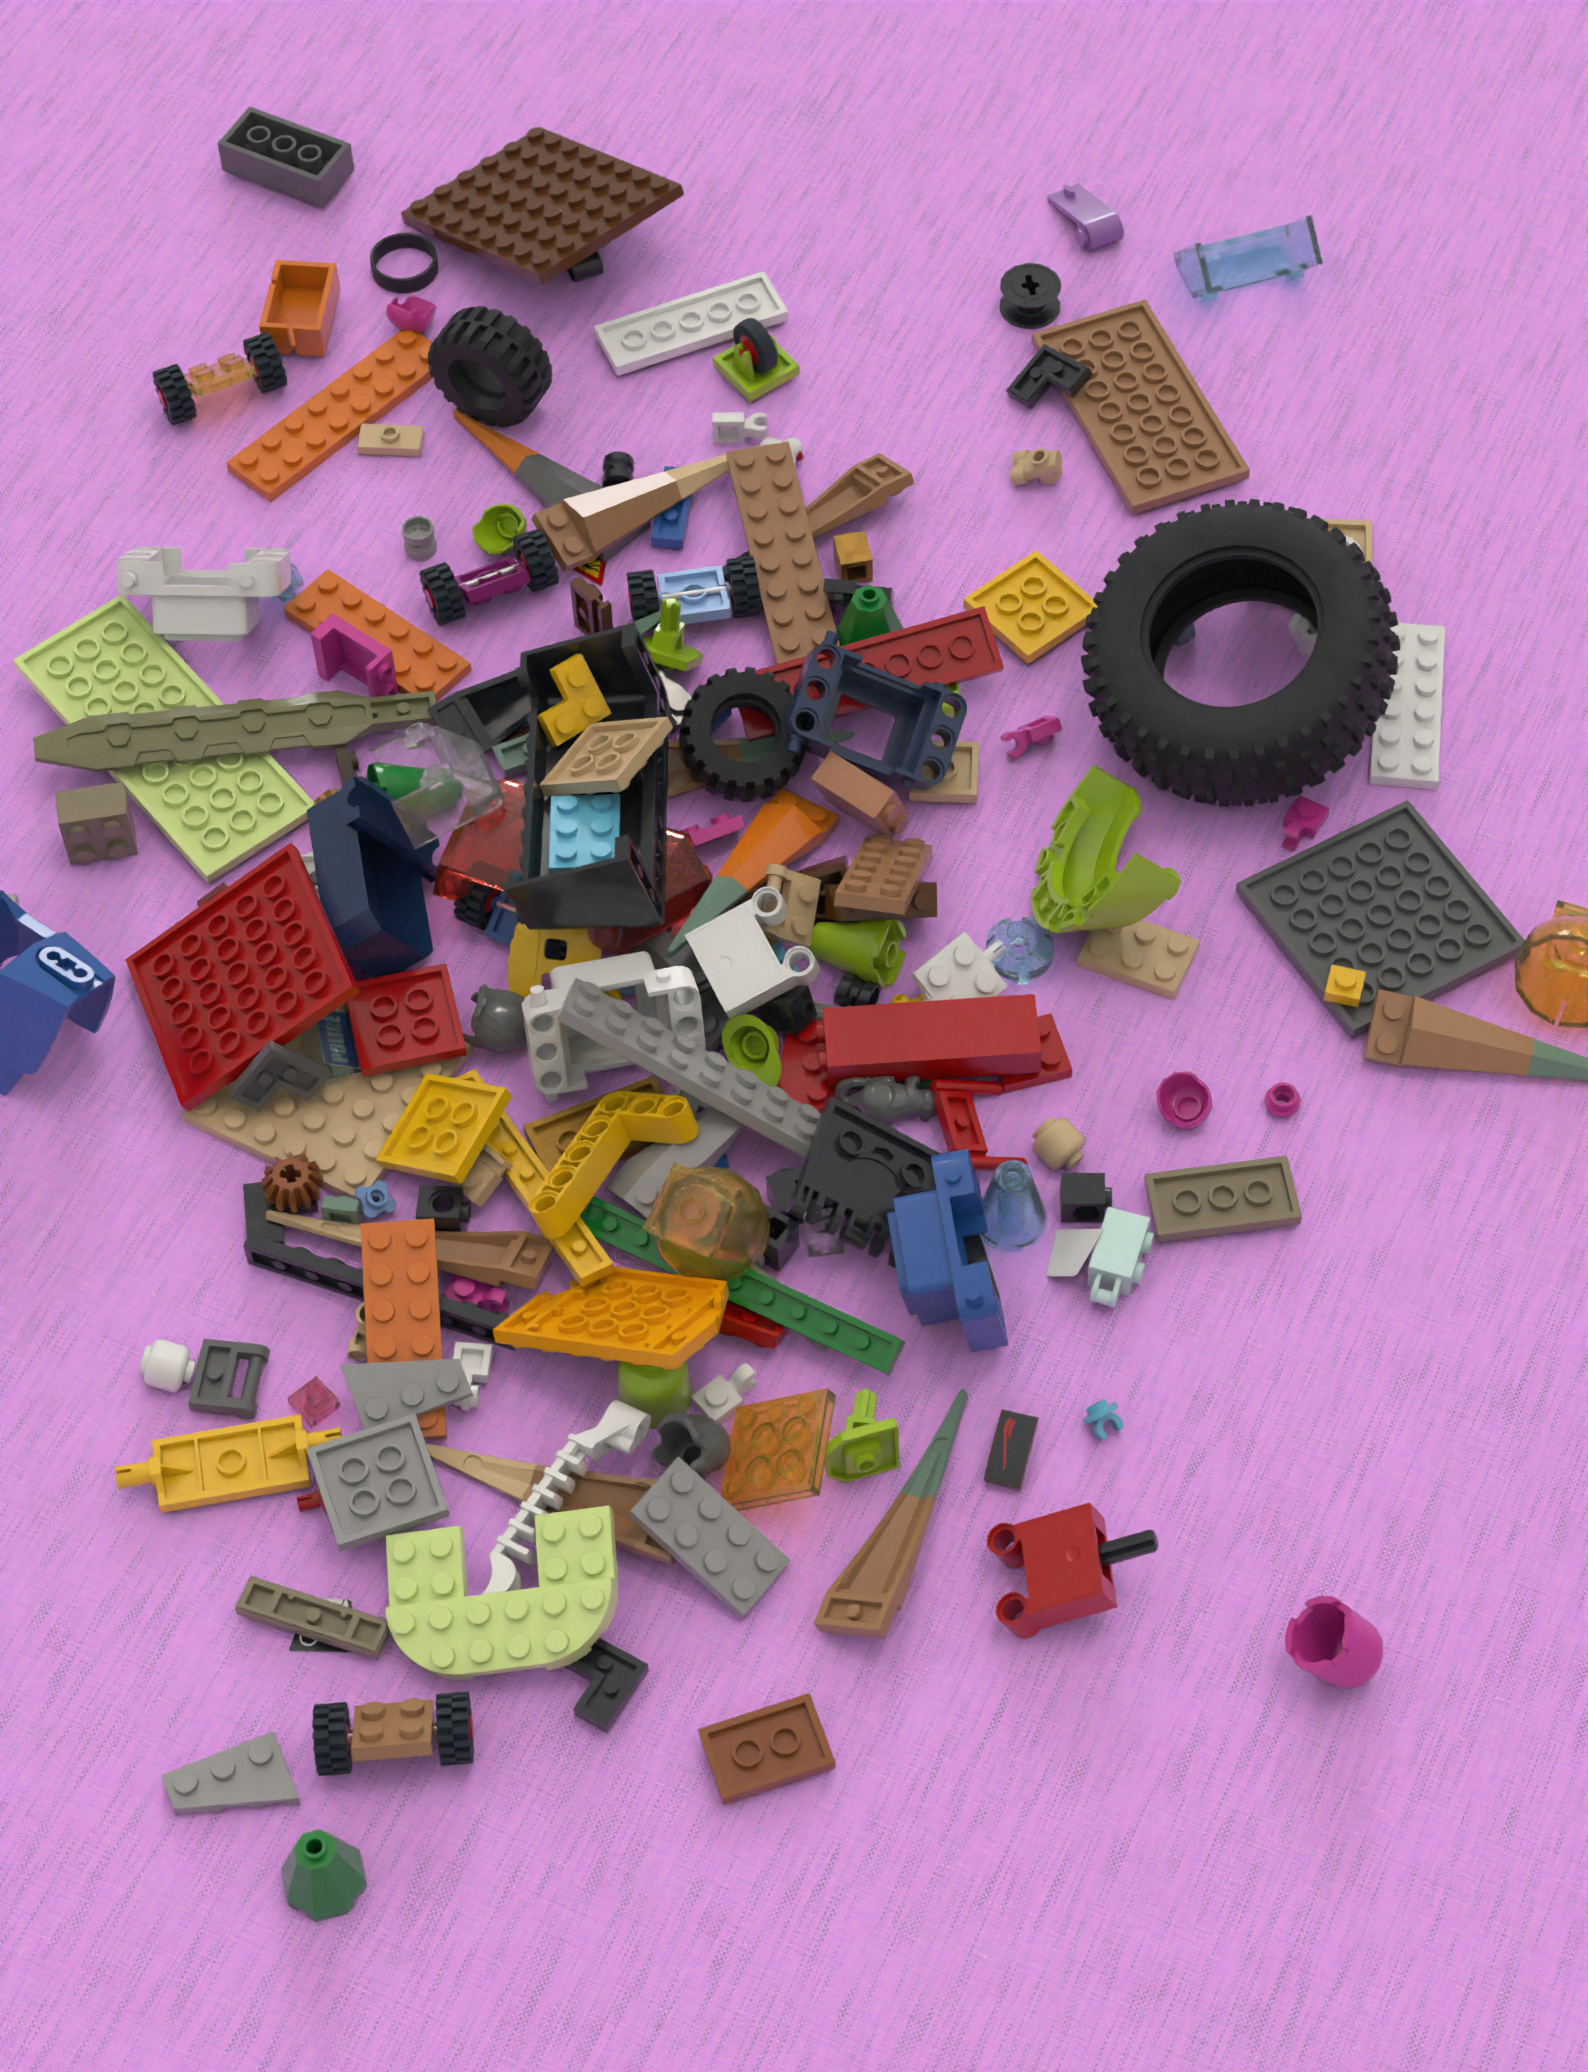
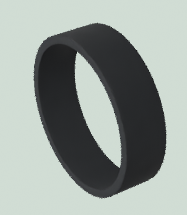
[370,233,438,294]

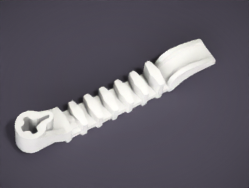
[483,1400,651,1594]

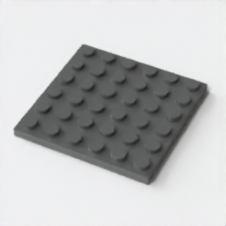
[1236,800,1527,1038]

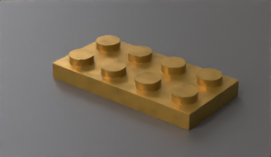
[523,1075,664,1173]

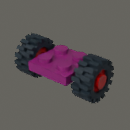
[419,529,559,626]

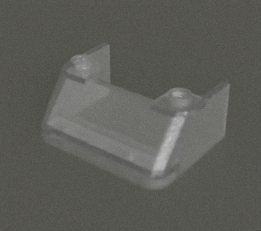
[369,722,505,849]

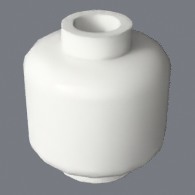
[138,1339,196,1392]

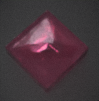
[287,1376,341,1428]

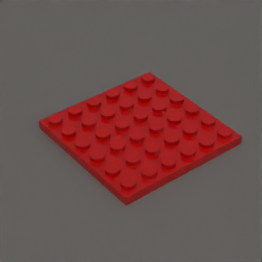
[125,842,360,1112]

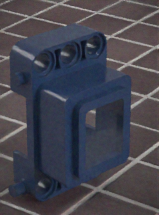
[782,631,967,791]

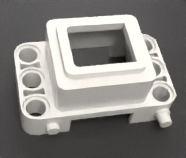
[117,547,291,641]
[521,951,706,1101]

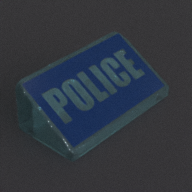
[315,1010,361,1079]

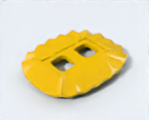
[507,922,601,998]

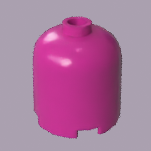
[1285,1595,1384,1689]

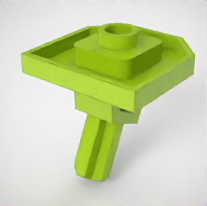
[642,597,704,672]
[823,1389,900,1483]

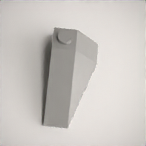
[605,1106,746,1228]

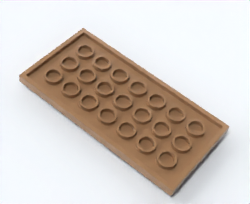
[1032,299,1250,515]

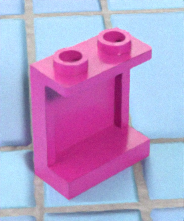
[310,613,399,697]

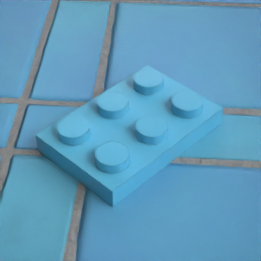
[549,794,621,874]

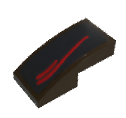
[984,1409,1039,1490]

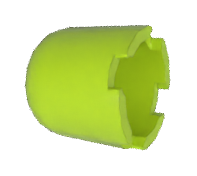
[617,1360,692,1429]

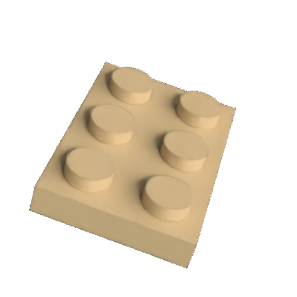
[1077,920,1200,1000]

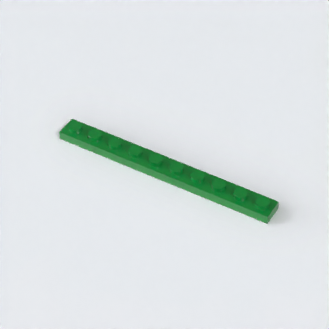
[580,1196,906,1376]

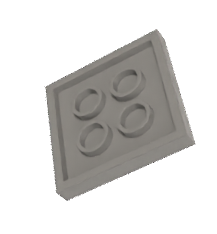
[306,1414,450,1552]

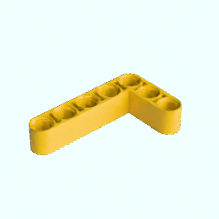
[528,1091,700,1239]

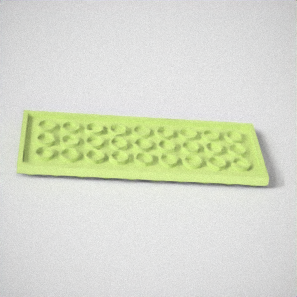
[13,594,316,884]

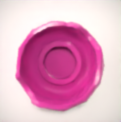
[386,296,437,333]
[1156,1071,1213,1130]

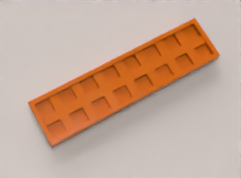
[226,330,434,502]

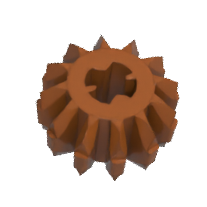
[261,1152,324,1215]

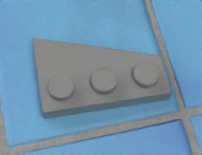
[340,1359,473,1430]
[161,1731,301,1815]

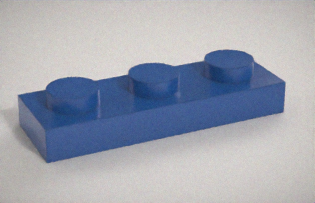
[651,466,694,549]

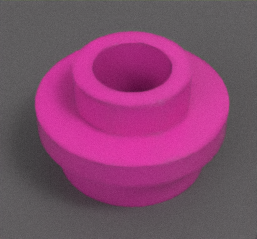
[1265,1082,1301,1117]

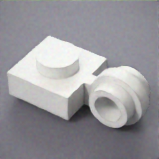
[453,1342,493,1411]

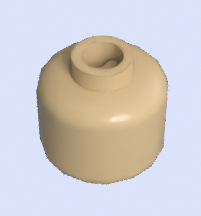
[1032,1117,1086,1170]

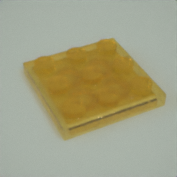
[721,1388,836,1511]

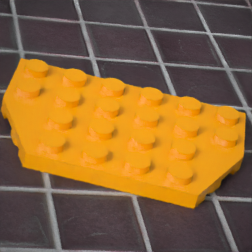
[493,1266,729,1370]

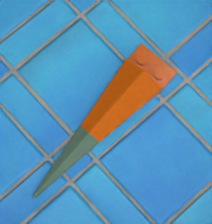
[667,788,839,958]

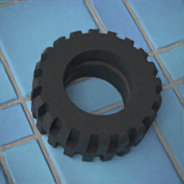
[428,306,552,428]
[679,667,808,802]

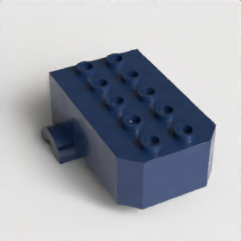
[307,776,445,978]

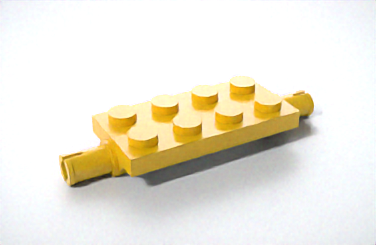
[115,1414,342,1513]

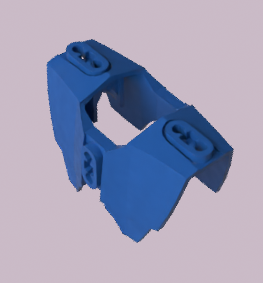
[0,890,116,1096]

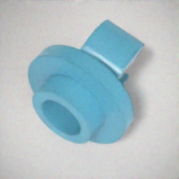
[1082,1399,1124,1440]

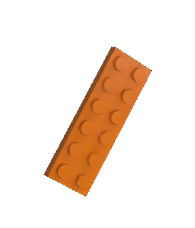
[283,569,472,703]
[360,1218,447,1440]

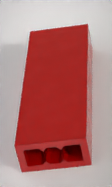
[816,994,1042,1087]

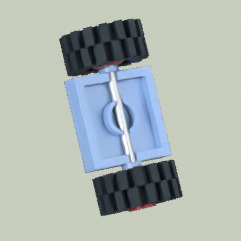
[627,556,761,629]

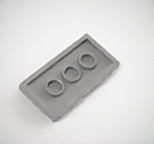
[627,1456,791,1618]

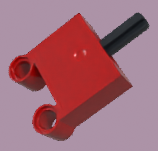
[987,1502,1159,1639]

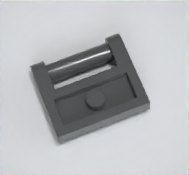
[188,1339,270,1419]

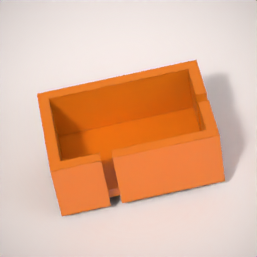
[259,260,341,356]

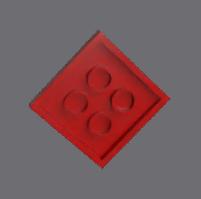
[347,963,467,1077]

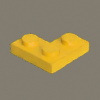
[537,654,611,746]

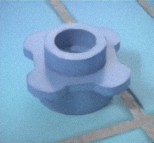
[355,1180,396,1219]

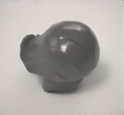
[463,984,527,1053]
[652,1411,731,1480]

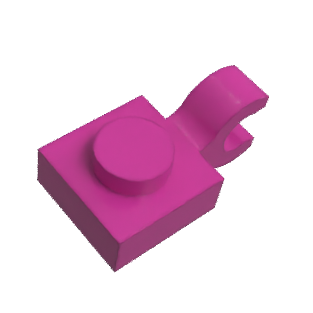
[1000,715,1063,758]
[1282,795,1330,851]
[444,1274,510,1313]

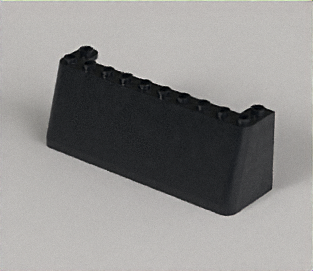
[503,623,669,930]

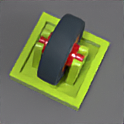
[713,318,800,402]

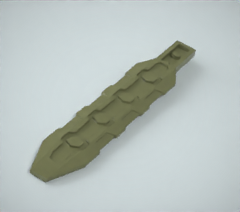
[33,690,436,772]

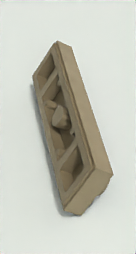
[235,1575,391,1660]

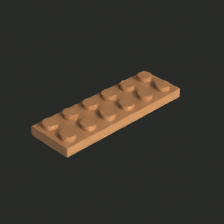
[834,834,933,915]

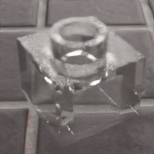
[803,1208,844,1258]

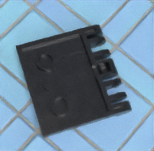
[786,1096,941,1268]

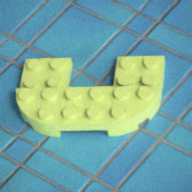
[385,1505,618,1681]

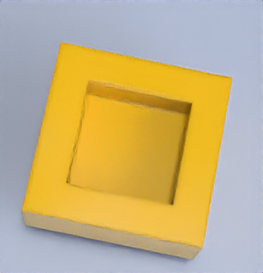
[1324,965,1366,1008]

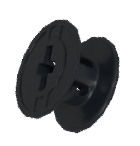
[999,263,1061,329]

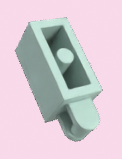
[1087,1207,1155,1308]

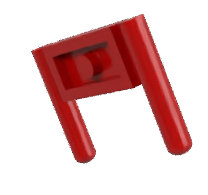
[930,1079,1027,1171]

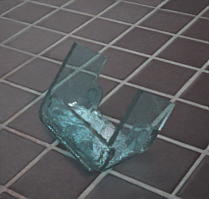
[1173,215,1323,303]

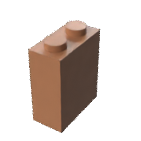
[811,751,910,840]

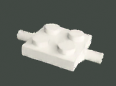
[910,931,1008,1001]

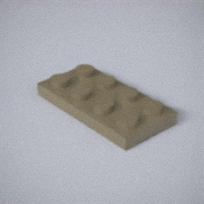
[1144,1156,1302,1243]

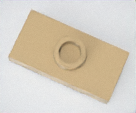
[357,424,425,457]

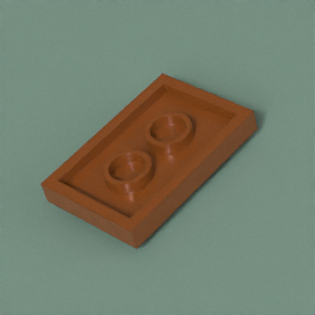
[698,1693,836,1805]

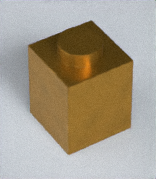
[833,531,873,583]

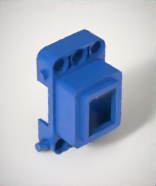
[887,1148,1008,1352]

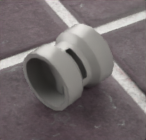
[402,516,437,561]

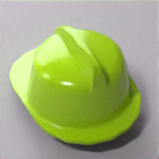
[722,1014,782,1087]

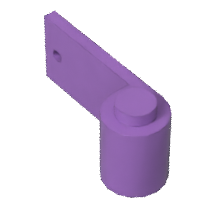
[1047,184,1124,251]

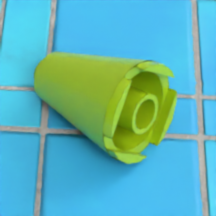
[807,919,906,989]

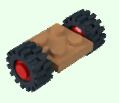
[312,1691,474,1776]

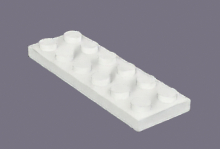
[594,271,789,376]
[1369,623,1445,790]

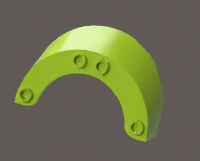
[1031,765,1182,933]

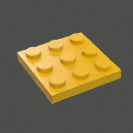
[963,550,1097,664]
[375,1073,512,1184]

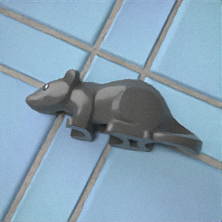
[834,1076,937,1123]

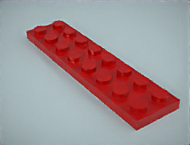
[738,606,1004,742]

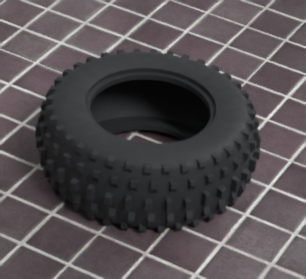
[1081,499,1400,807]

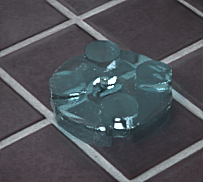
[986,917,1055,985]

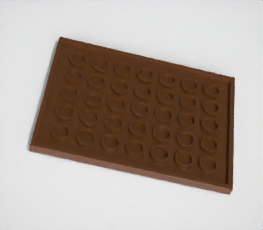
[401,127,684,285]

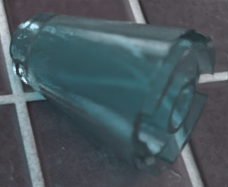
[981,1160,1047,1253]

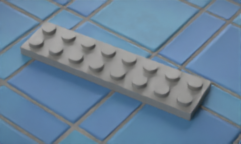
[557,978,821,1159]

